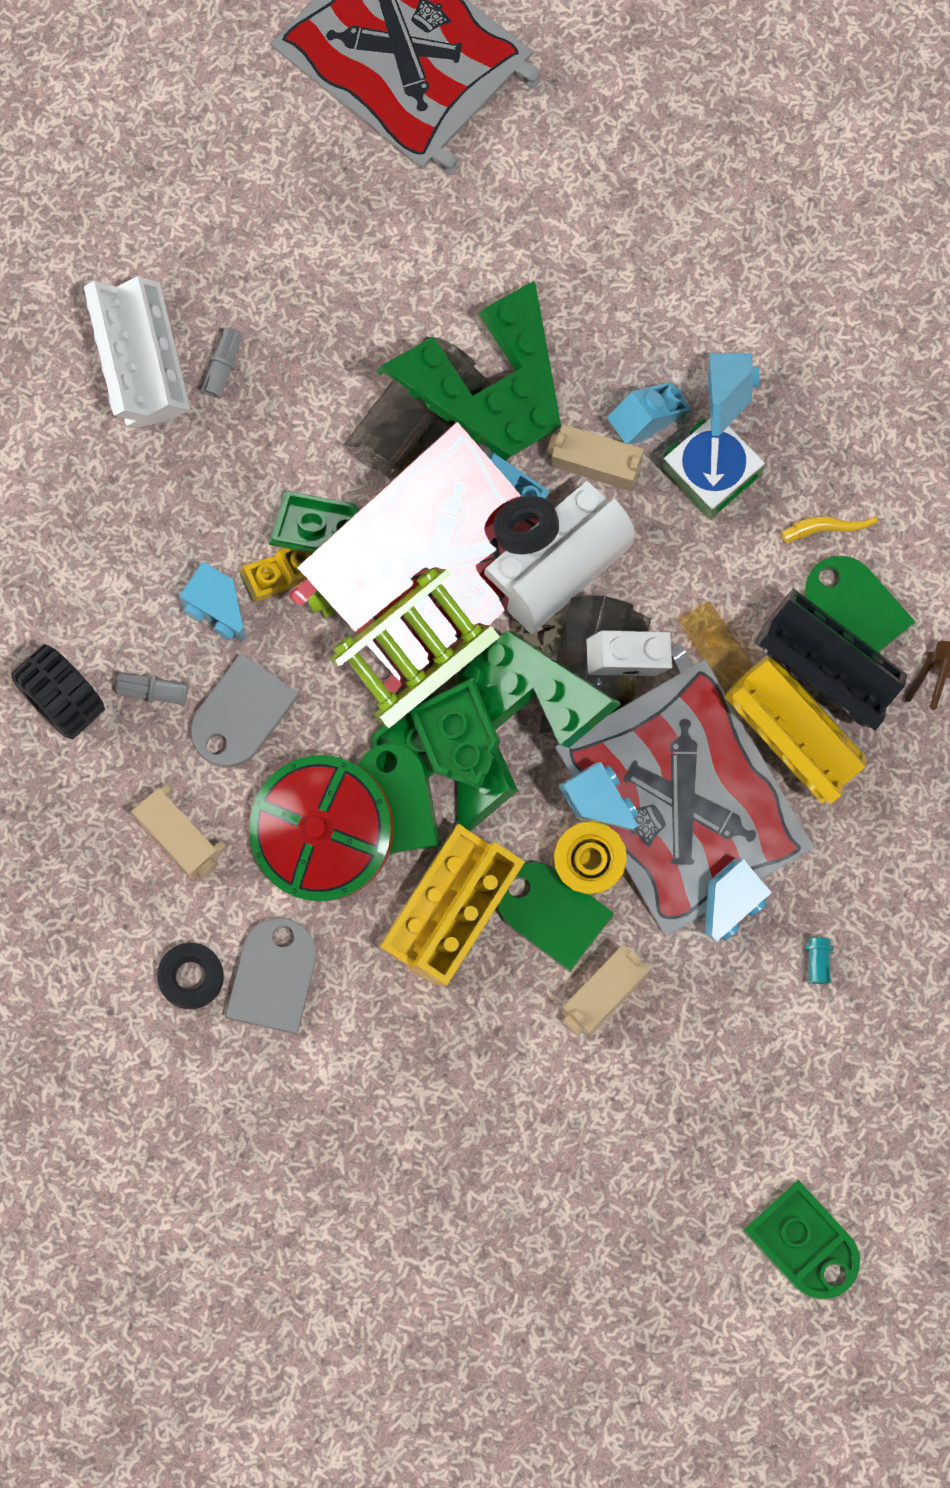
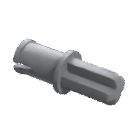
[200,328,242,399]
[115,673,189,706]

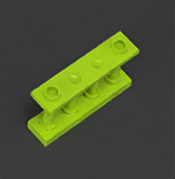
[329,567,500,728]

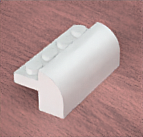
[84,276,190,427]
[484,481,635,635]

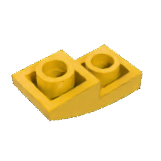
[240,548,312,603]

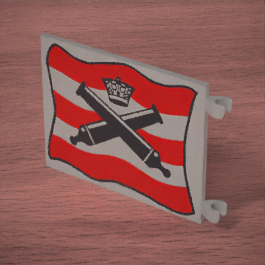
[270,0,540,175]
[555,645,815,937]

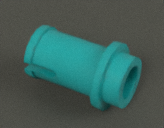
[805,938,834,984]

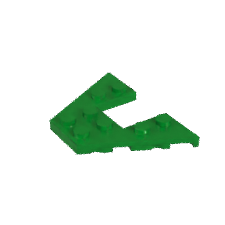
[376,281,561,461]
[458,631,621,831]

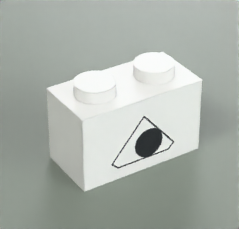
[586,631,672,676]

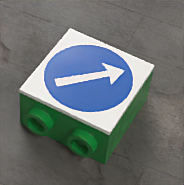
[663,418,765,520]

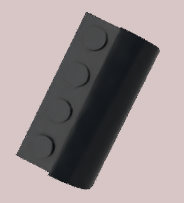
[754,588,907,731]

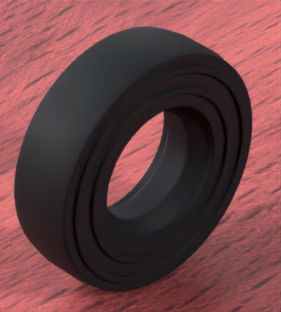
[494,496,559,555]
[157,943,224,1009]

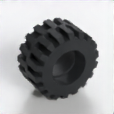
[11,644,105,740]

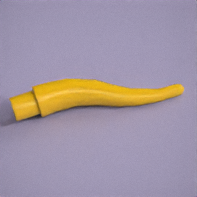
[781,516,878,544]

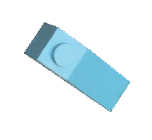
[708,353,759,436]

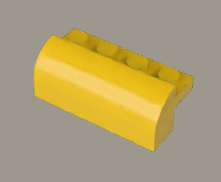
[724,655,868,805]
[378,824,525,987]

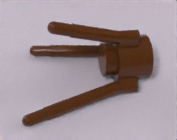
[905,641,950,710]

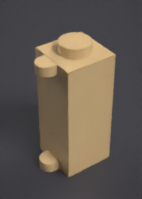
[547,424,644,491]
[131,784,226,881]
[562,944,650,1038]

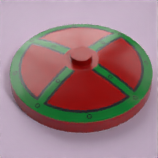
[249,755,394,901]

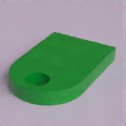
[805,556,915,653]
[358,743,440,855]
[498,862,614,972]
[743,1180,860,1300]

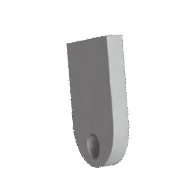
[191,653,299,768]
[225,918,316,1035]

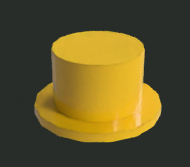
[554,821,627,895]

